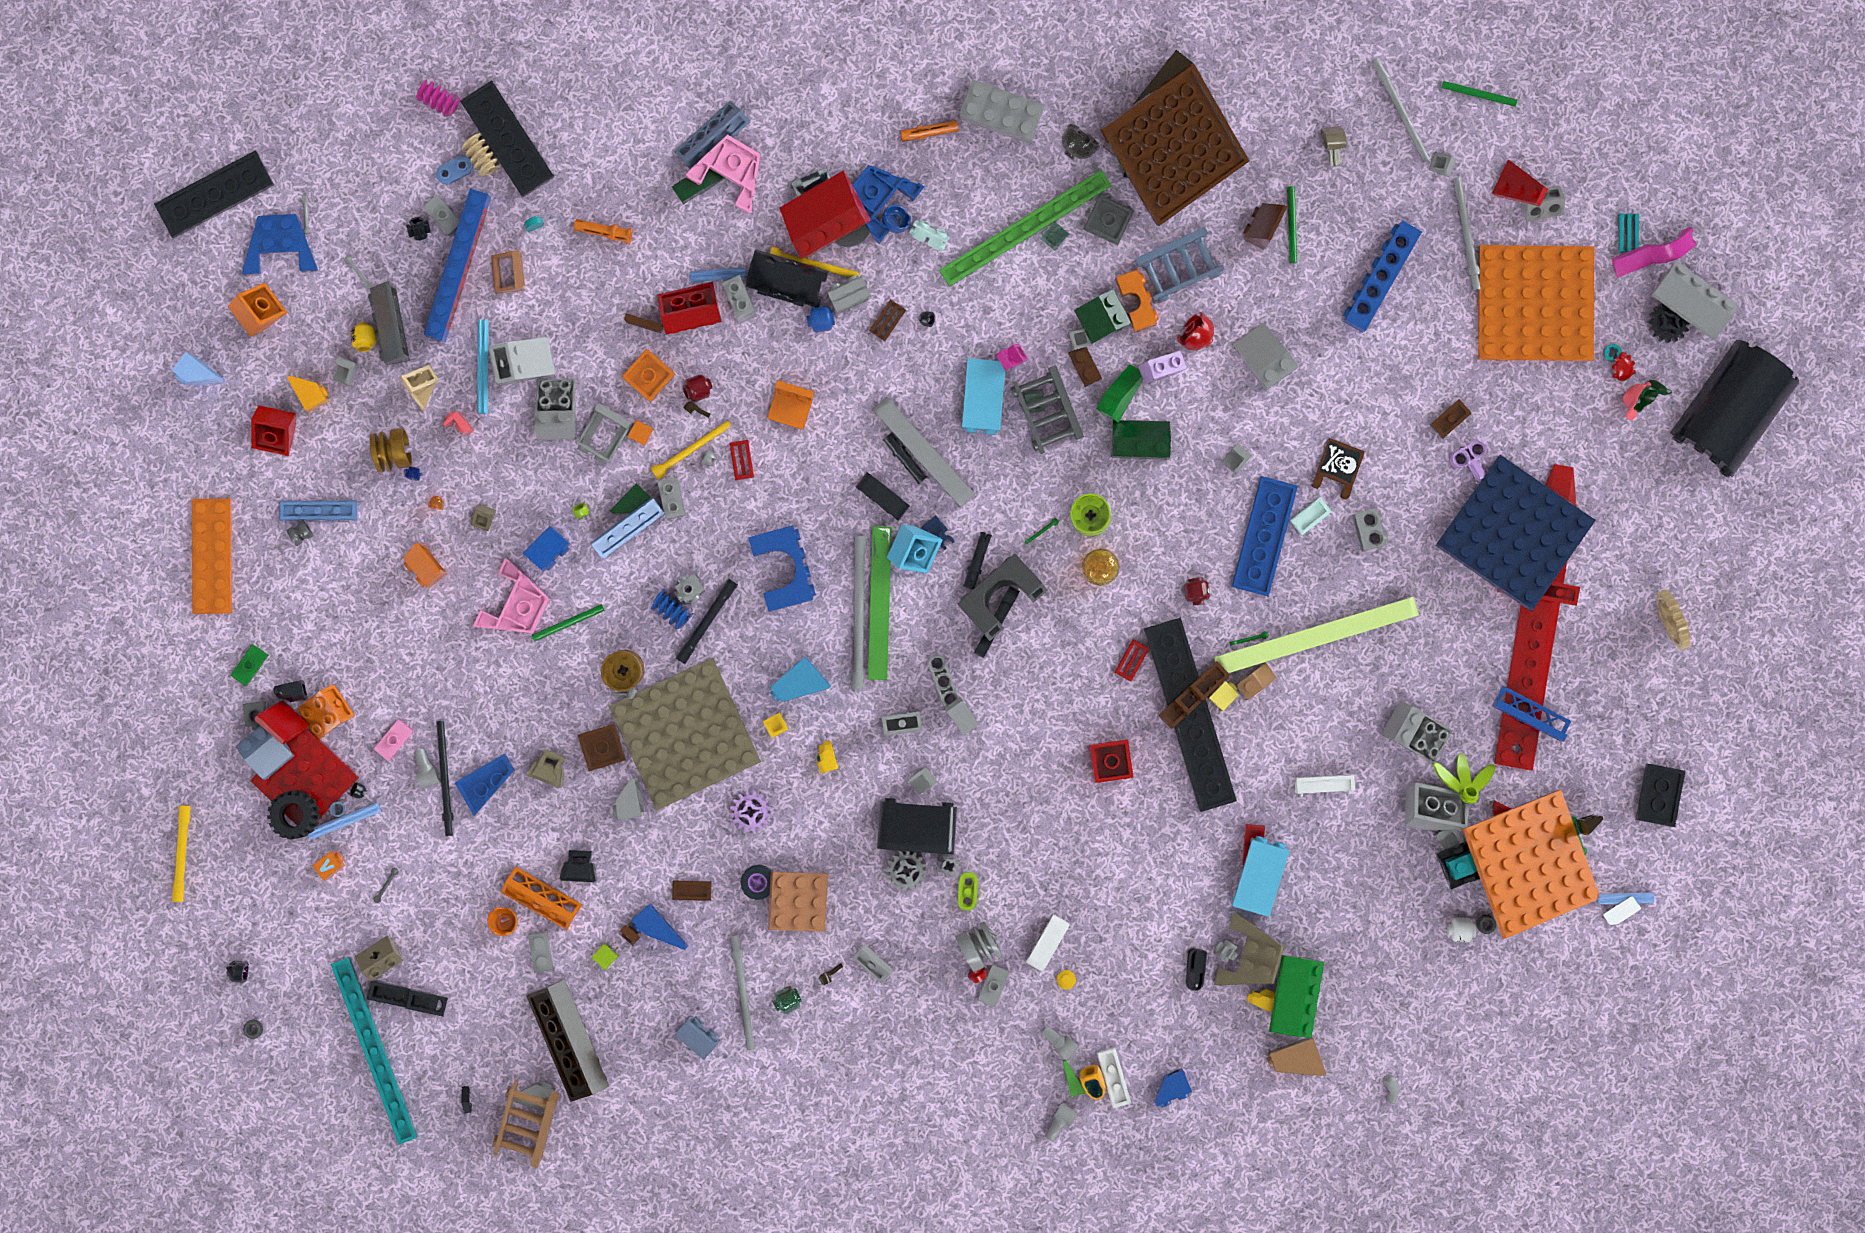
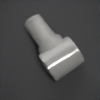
[414,749,441,789]
[1041,1026,1079,1061]
[1045,1102,1078,1142]

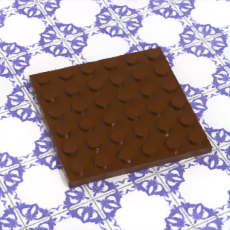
[1100,64,1250,226]

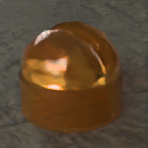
[428,496,444,510]

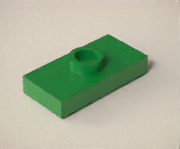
[230,644,269,686]

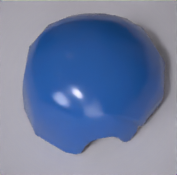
[882,205,911,234]

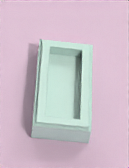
[1290,497,1332,536]

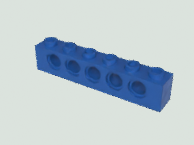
[1343,220,1422,333]

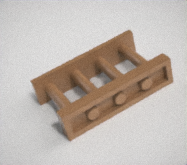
[492,1080,560,1168]

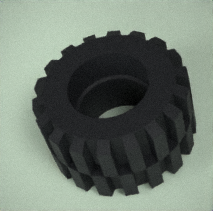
[267,790,320,840]

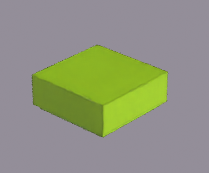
[591,943,619,970]

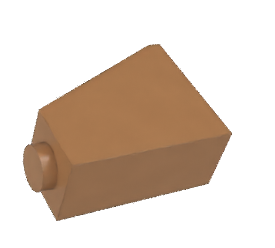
[1266,1037,1327,1076]

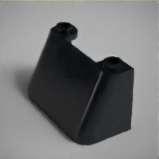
[877,798,957,854]

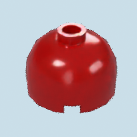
[1177,312,1214,351]

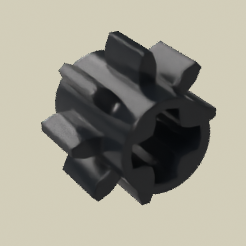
[406,217,431,241]

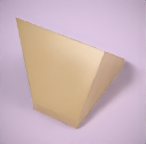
[400,365,439,411]

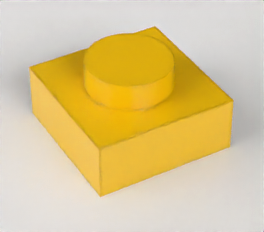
[763,712,789,738]

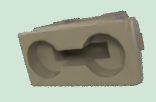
[526,749,566,788]

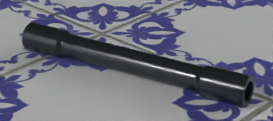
[676,579,738,664]

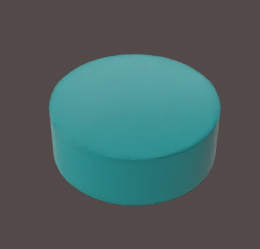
[524,216,544,232]

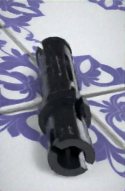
[883,432,928,485]
[963,532,992,590]

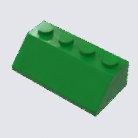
[1269,955,1324,1038]

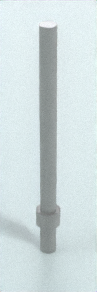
[1372,57,1430,163]
[1453,177,1481,291]
[731,934,755,1050]

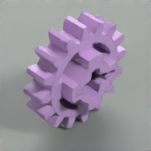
[730,791,772,832]

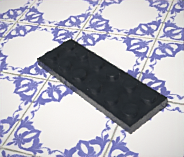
[460,80,554,197]
[154,150,275,239]

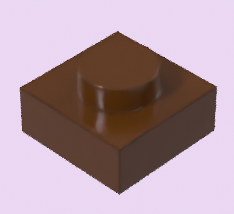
[619,925,640,946]

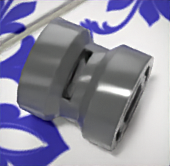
[286,520,313,546]

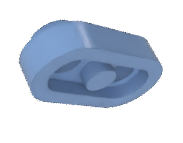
[436,156,473,185]

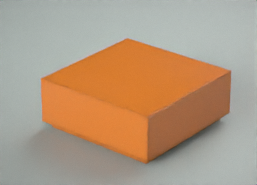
[628,420,654,446]

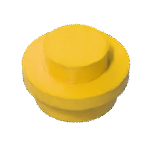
[1057,970,1076,990]

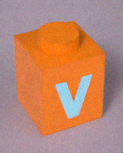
[312,851,345,881]

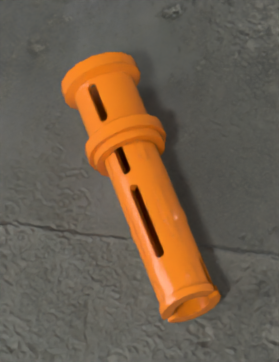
[574,219,633,245]

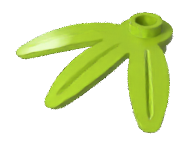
[1433,753,1496,804]

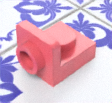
[442,411,474,435]

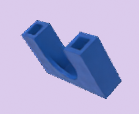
[748,525,816,612]

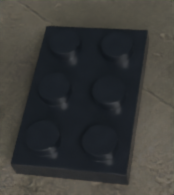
[1635,763,1686,827]

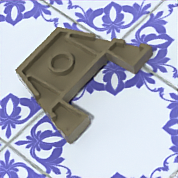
[1214,912,1284,986]

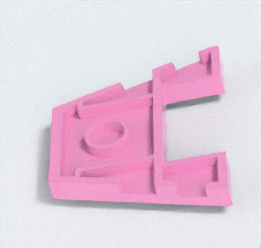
[684,135,760,214]
[473,558,550,634]

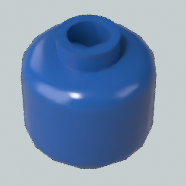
[806,306,835,333]

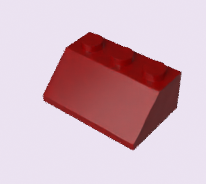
[657,282,722,335]

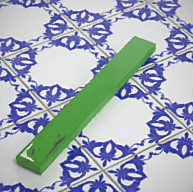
[868,526,892,680]

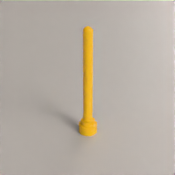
[770,246,859,277]
[650,421,731,480]

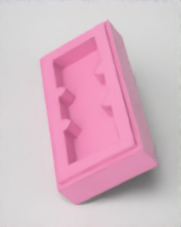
[374,719,414,761]

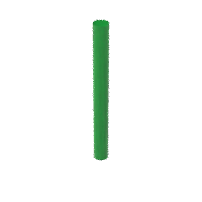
[1441,81,1517,107]
[1287,186,1297,263]
[532,604,605,642]

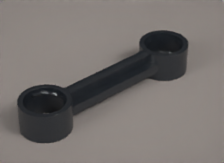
[974,586,1020,658]

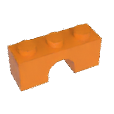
[1115,269,1159,333]

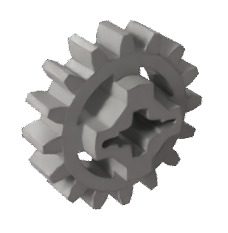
[886,851,927,892]

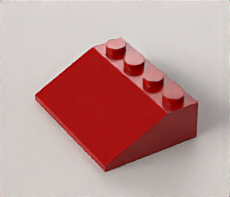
[779,170,871,259]

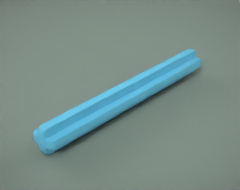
[477,319,489,414]

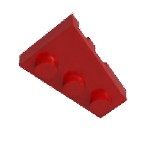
[1492,159,1548,207]

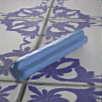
[689,267,746,282]

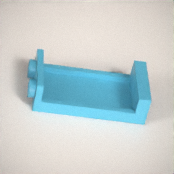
[962,359,1005,435]
[1231,836,1290,917]

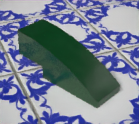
[671,168,725,205]

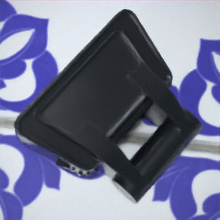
[559,850,598,883]

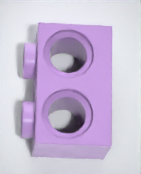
[1138,351,1187,384]

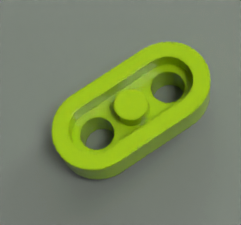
[958,872,978,911]

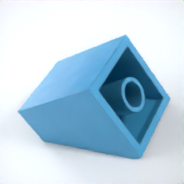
[770,657,831,702]

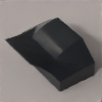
[791,168,830,197]

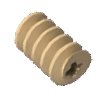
[462,133,501,177]

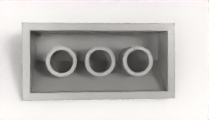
[1652,261,1738,340]

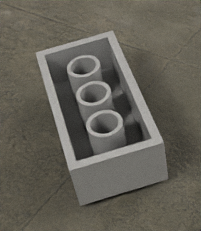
[959,79,1045,144]

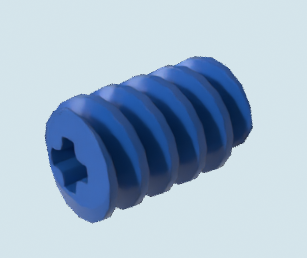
[651,589,694,630]

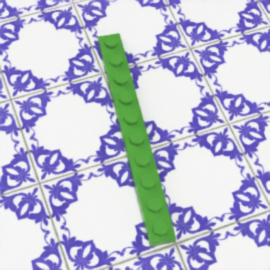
[939,169,1112,287]

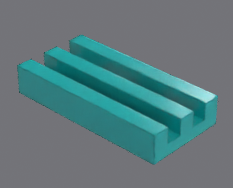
[1618,213,1639,252]

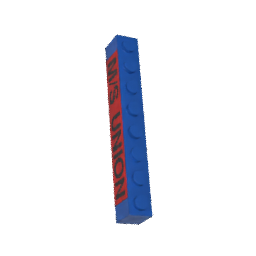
[424,189,491,343]

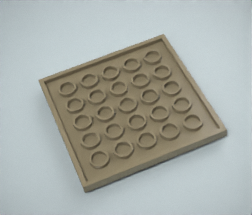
[608,658,761,811]

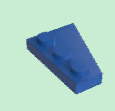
[455,754,515,816]

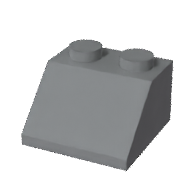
[613,777,645,821]

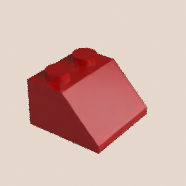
[251,405,296,456]

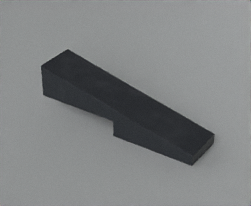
[367,980,448,1017]

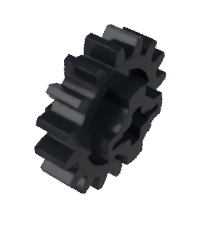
[1647,303,1690,344]

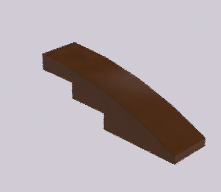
[1158,661,1230,729]

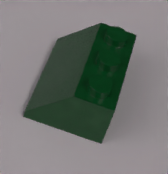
[1111,420,1171,460]

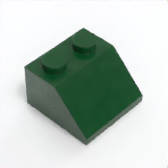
[1074,289,1131,344]

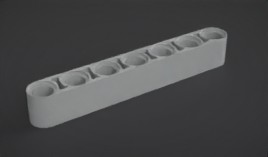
[872,397,975,508]

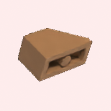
[1235,662,1277,700]

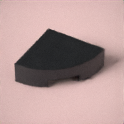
[461,1086,472,1113]

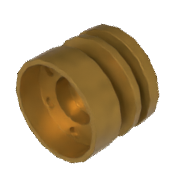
[370,427,412,473]
[600,649,645,692]

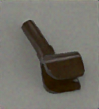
[683,401,711,418]
[819,963,843,985]

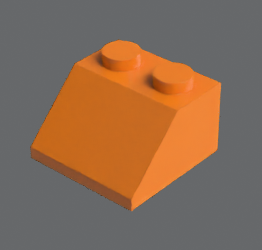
[228,282,288,337]
[403,542,447,588]

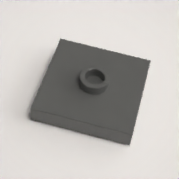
[1083,195,1134,246]

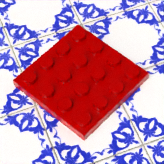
[250,729,360,826]

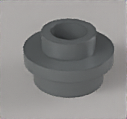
[1477,915,1496,934]
[243,1019,263,1039]

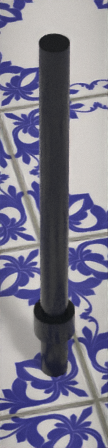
[436,721,454,836]

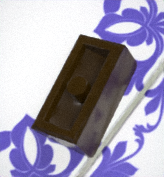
[1577,814,1603,835]

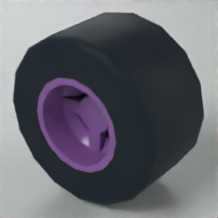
[740,864,772,900]

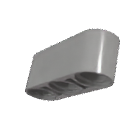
[929,655,958,707]

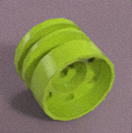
[1070,493,1111,537]

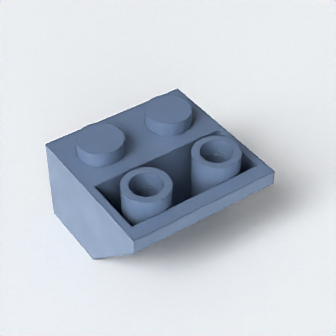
[675,1016,720,1060]

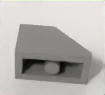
[513,1081,556,1113]

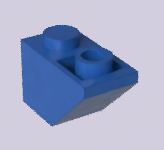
[1154,1068,1192,1108]

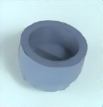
[329,802,345,817]

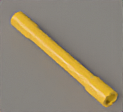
[171,805,191,902]

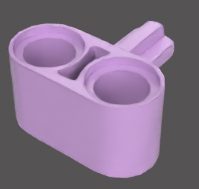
[1450,441,1486,481]

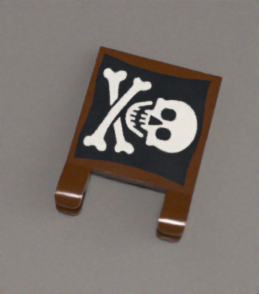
[1312,438,1365,500]

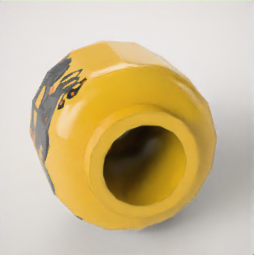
[350,322,376,352]

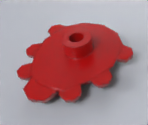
[1612,352,1636,381]

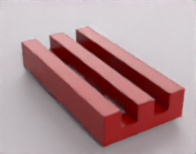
[729,440,754,481]
[1114,639,1150,682]

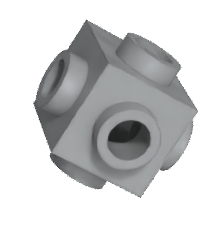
[674,574,705,604]

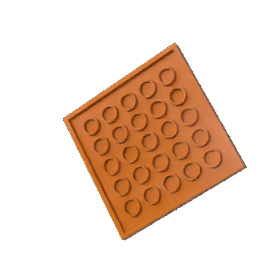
[1478,245,1594,361]
[1462,790,1599,939]

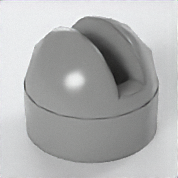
[701,450,717,466]

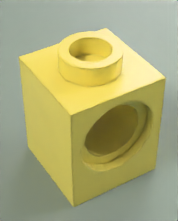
[1208,681,1239,711]

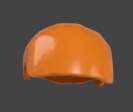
[487,907,518,936]

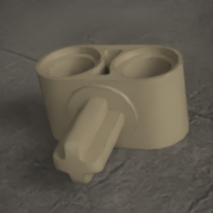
[1321,126,1347,166]

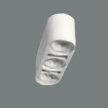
[1026,914,1070,972]

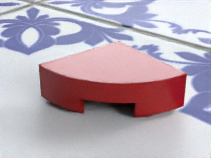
[1492,800,1511,816]

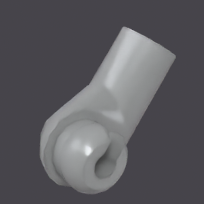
[1383,1075,1400,1104]

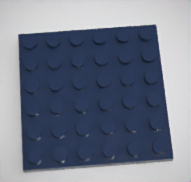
[1435,455,1596,612]

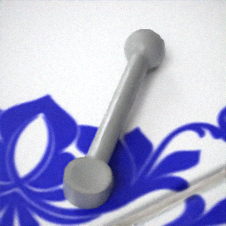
[302,195,311,235]
[345,255,372,289]

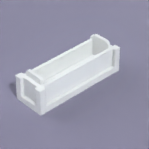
[1294,775,1355,797]

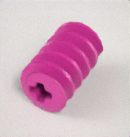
[416,79,461,117]

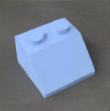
[172,352,225,386]

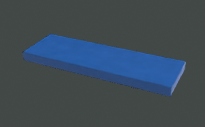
[1231,476,1298,597]

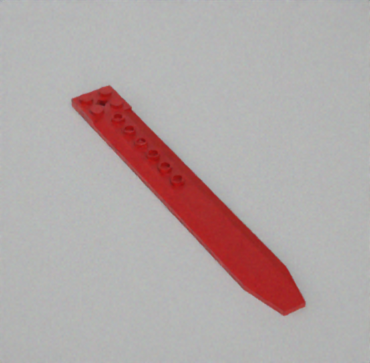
[1494,464,1577,771]

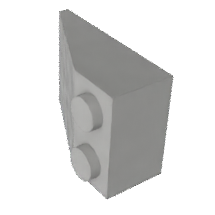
[1232,322,1299,391]
[1405,782,1469,830]

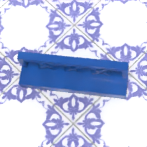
[1492,686,1571,742]

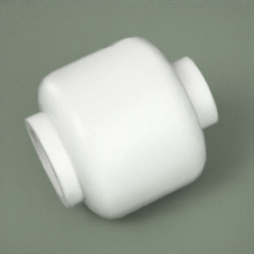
[1447,917,1476,942]

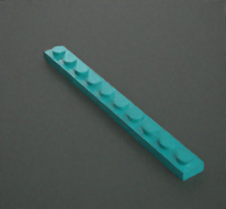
[330,957,418,1145]

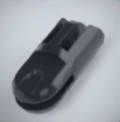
[1186,948,1207,991]

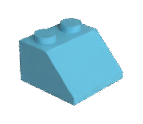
[887,524,942,573]

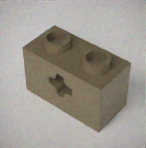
[355,935,403,981]

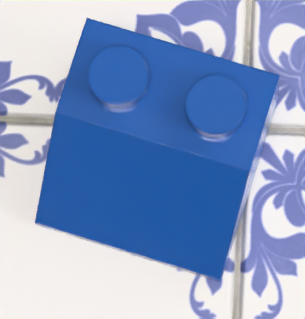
[523,526,570,571]

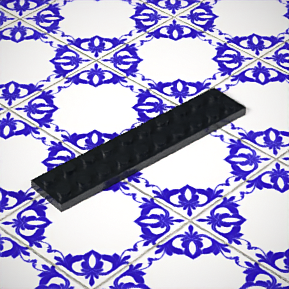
[1144,617,1237,812]

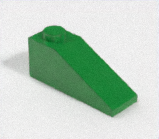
[1096,365,1143,423]

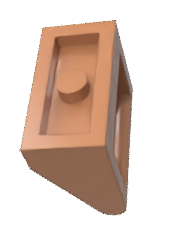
[491,250,525,294]

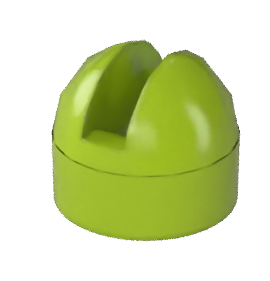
[572,503,589,519]

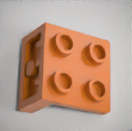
[767,380,815,430]
[298,684,355,740]

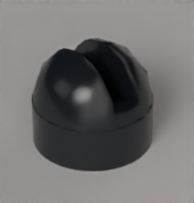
[919,311,935,327]
[350,782,367,799]

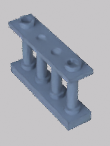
[1134,227,1224,303]

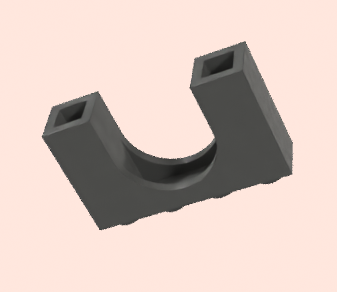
[957,554,1048,641]

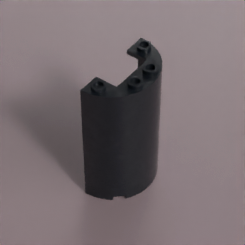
[1670,340,1799,478]

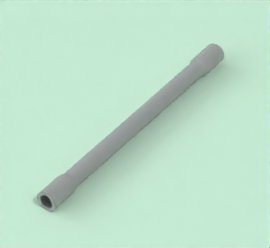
[852,536,866,690]

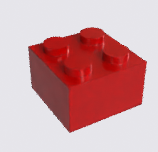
[1089,739,1134,783]

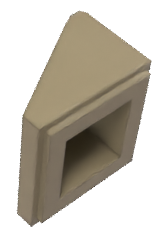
[471,504,496,531]

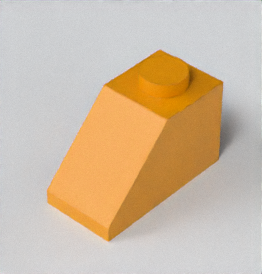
[287,376,329,412]

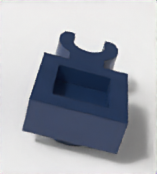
[921,515,954,550]

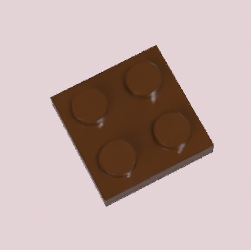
[578,724,626,772]

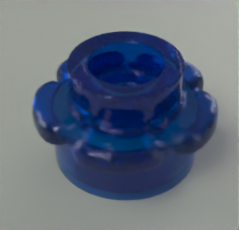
[404,467,423,481]

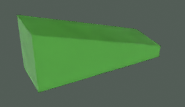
[1062,1060,1086,1097]

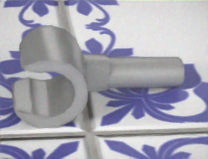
[611,688,638,699]

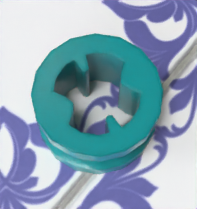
[1603,344,1622,362]

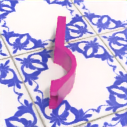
[1611,227,1696,278]

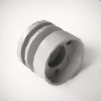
[955,922,1003,972]

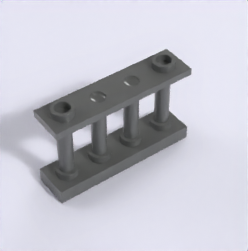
[1010,365,1084,454]

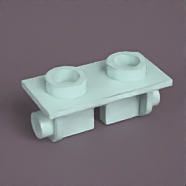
[909,220,950,251]

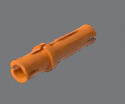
[900,120,959,142]

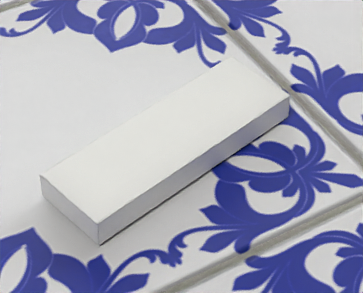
[1096,1047,1131,1108]

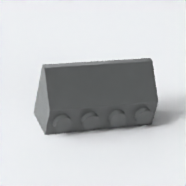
[368,281,410,365]

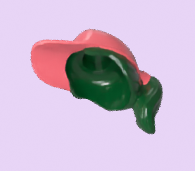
[1623,380,1673,420]

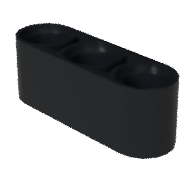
[855,472,910,521]

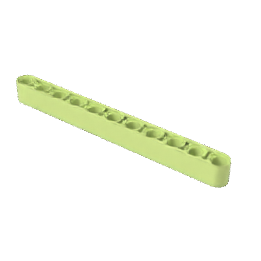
[1214,597,1419,673]

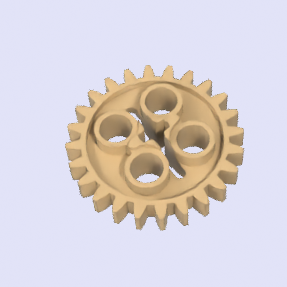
[1655,589,1691,651]

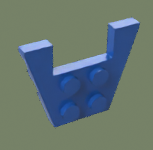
[852,165,925,244]
[242,214,318,275]

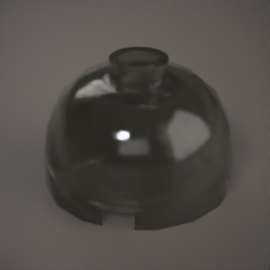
[1061,123,1100,160]

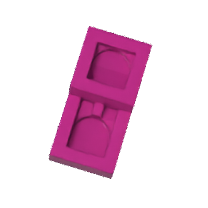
[996,343,1029,371]

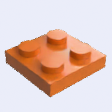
[622,348,676,403]

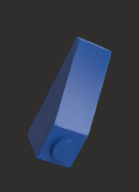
[632,903,688,950]

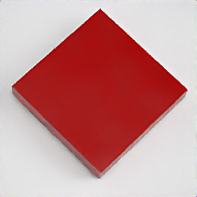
[255,700,310,744]

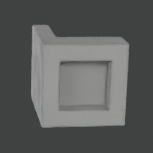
[334,357,359,386]
[1222,443,1252,474]
[908,767,937,794]
[1433,830,1465,849]

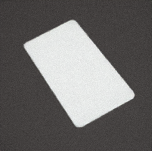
[1603,896,1641,925]

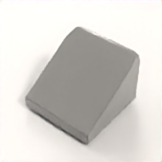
[1428,152,1456,178]
[1068,328,1092,350]

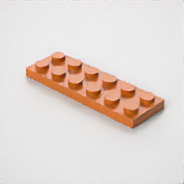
[192,498,232,614]

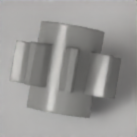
[938,854,961,878]
[1214,939,1238,963]

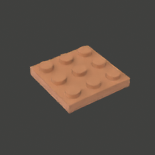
[768,871,828,932]

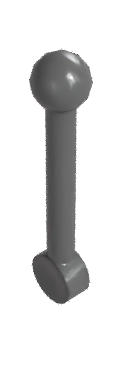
[373,868,399,903]

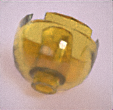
[1081,548,1120,586]

